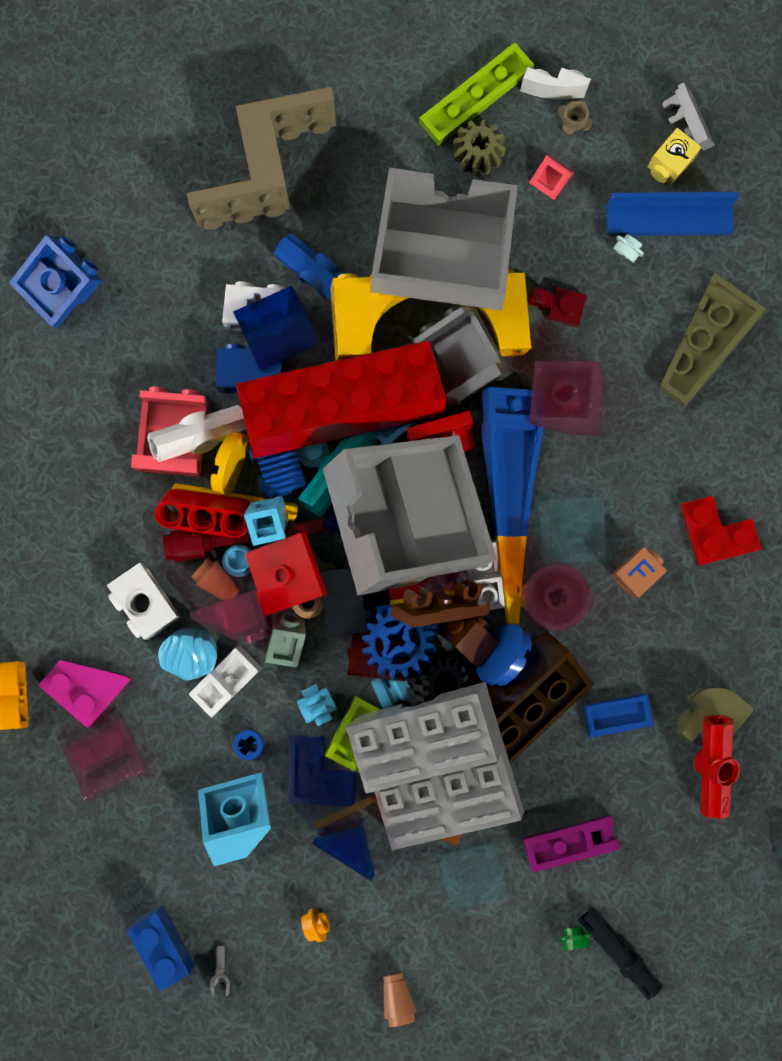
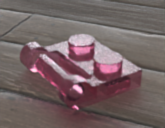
[63,719,149,802]

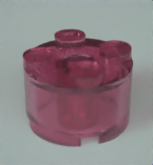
[520,564,592,631]

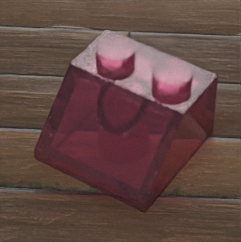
[529,361,605,436]
[190,590,272,645]

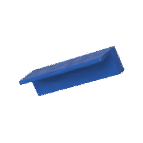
[606,192,739,236]

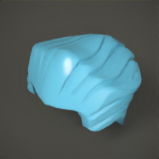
[158,628,217,681]

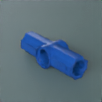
[274,233,341,302]

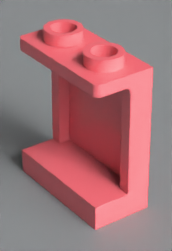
[131,387,208,477]

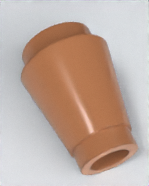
[191,558,241,604]
[383,972,417,1027]

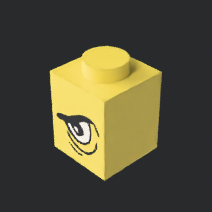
[647,128,702,186]

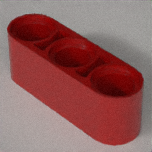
[154,489,250,538]

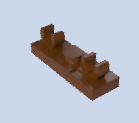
[391,580,490,628]

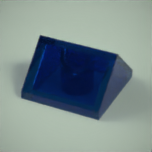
[312,818,375,881]

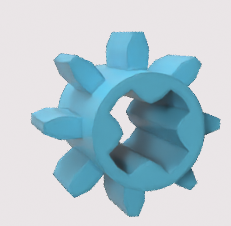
[297,684,337,726]

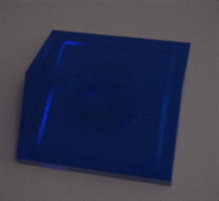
[233,285,319,371]

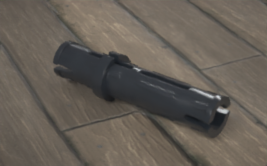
[578,907,663,1000]

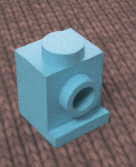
[244,496,289,546]

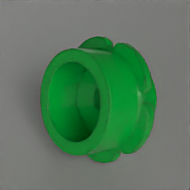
[558,927,591,951]

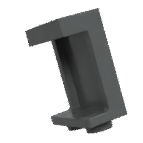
[413,304,512,407]

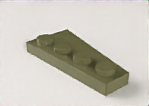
[659,272,766,408]

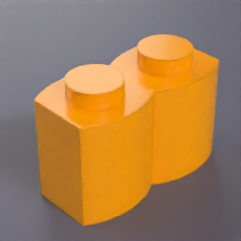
[0,661,29,730]

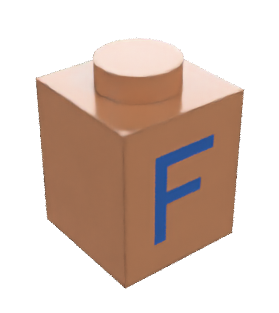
[610,547,667,599]

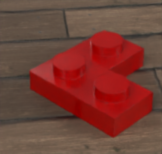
[680,496,762,566]

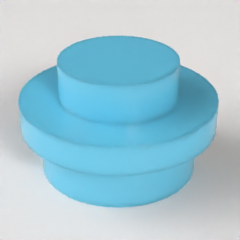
[297,442,329,468]
[222,544,252,577]

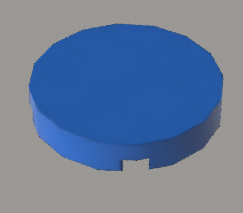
[476,623,532,686]

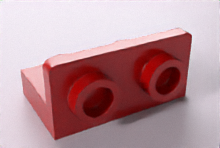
[406,411,476,452]

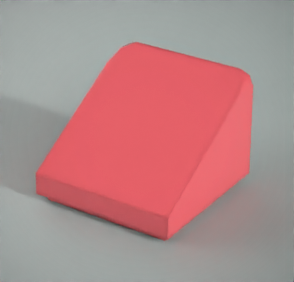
[529,154,575,200]

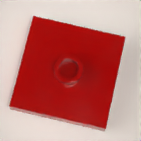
[245,532,327,616]

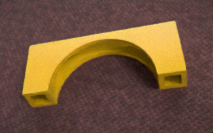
[330,269,531,361]

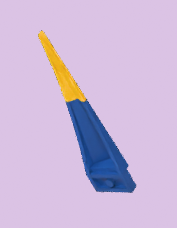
[480,387,545,625]

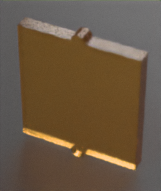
[316,795,377,829]

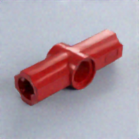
[694,714,740,819]

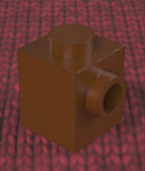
[439,616,499,668]

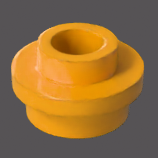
[301,908,330,943]

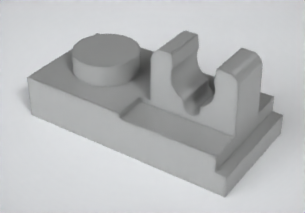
[662,82,715,151]

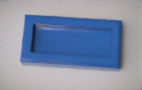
[582,693,654,738]

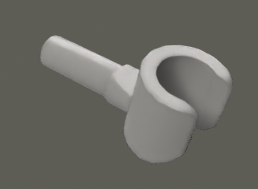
[210,946,230,997]

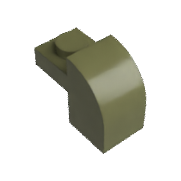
[675,687,754,742]

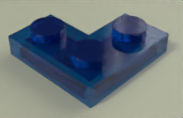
[288,735,356,806]

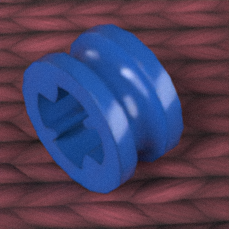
[233,730,264,760]

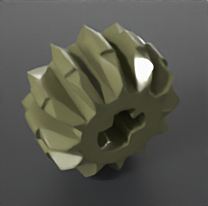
[452,119,506,176]

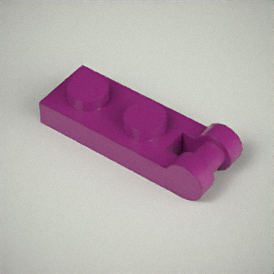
[522,814,620,873]

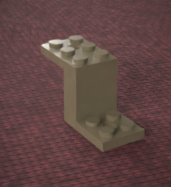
[187,87,336,230]

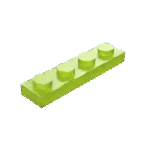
[419,42,535,146]

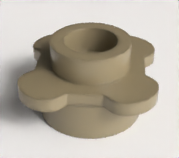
[557,101,592,135]

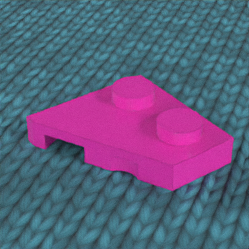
[38,660,131,728]

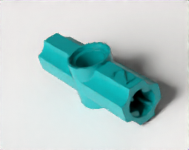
[298,432,378,517]

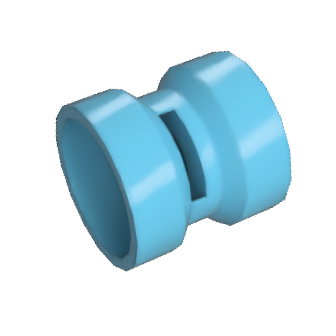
[371,674,413,709]

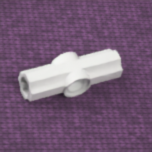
[147,405,247,462]

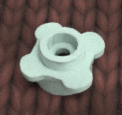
[613,234,644,263]

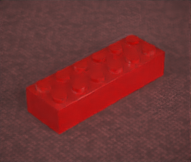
[236,340,446,459]

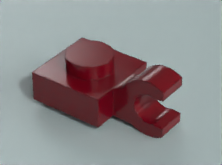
[528,287,587,327]

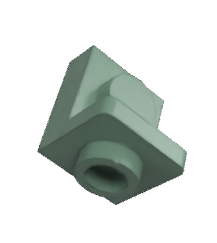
[265,613,306,668]

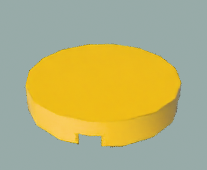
[211,431,248,496]

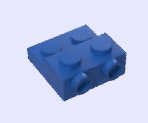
[9,235,103,327]

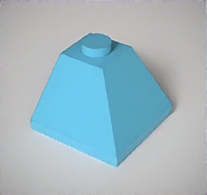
[198,772,271,866]

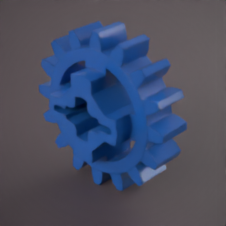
[362,608,436,681]

